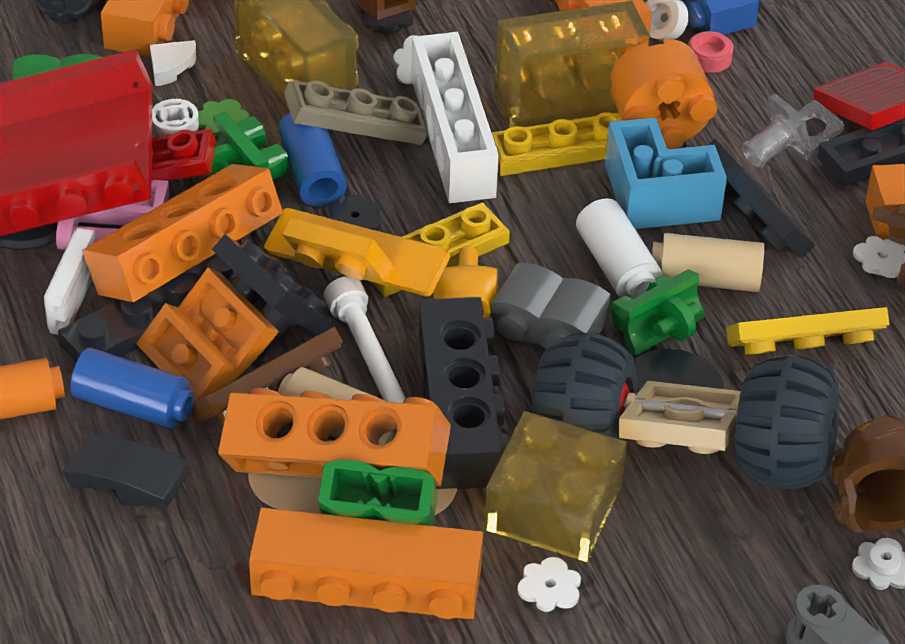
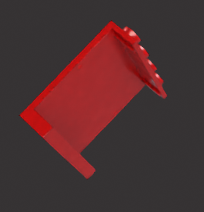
[0,49,152,236]

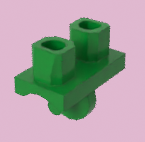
[205,111,288,180]
[610,269,705,355]

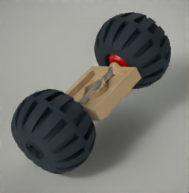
[532,333,840,489]

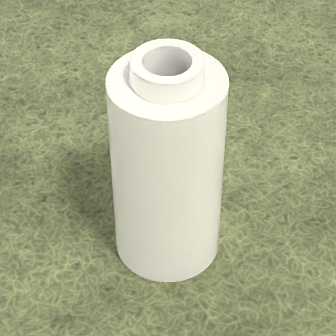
[576,199,662,299]

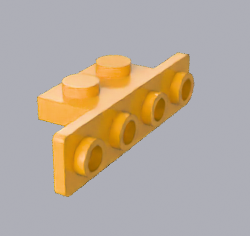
[264,208,450,297]

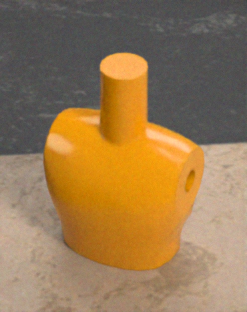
[433,247,499,318]

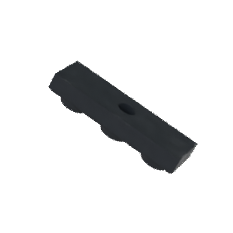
[708,139,816,257]

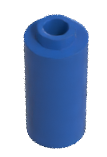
[278,113,347,207]
[71,348,195,429]

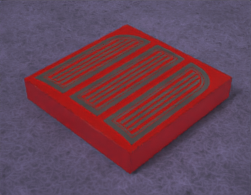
[813,62,905,131]

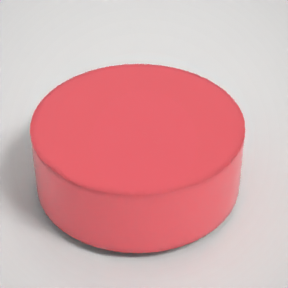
[688,31,733,73]

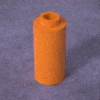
[0,357,65,420]

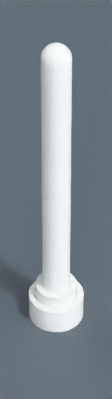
[324,276,405,403]

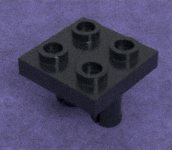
[212,234,335,360]

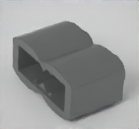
[492,263,610,349]

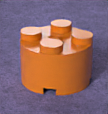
[610,39,717,149]

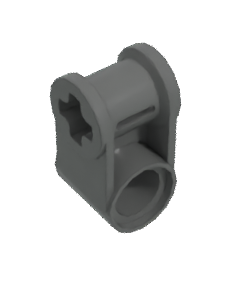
[785,585,889,644]

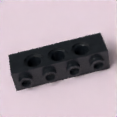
[418,297,510,489]

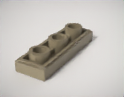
[284,80,428,145]

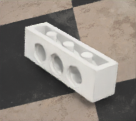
[411,32,499,203]

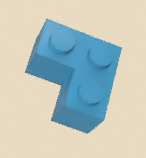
[605,118,727,229]

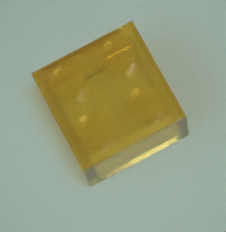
[484,411,627,562]

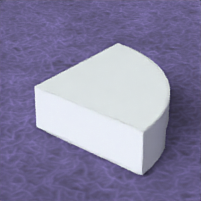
[150,40,196,86]

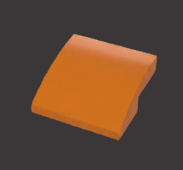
[136,268,279,402]

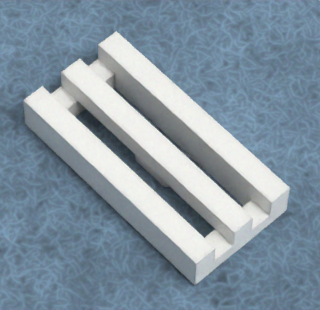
[44,228,95,335]

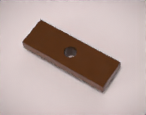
[192,327,343,425]

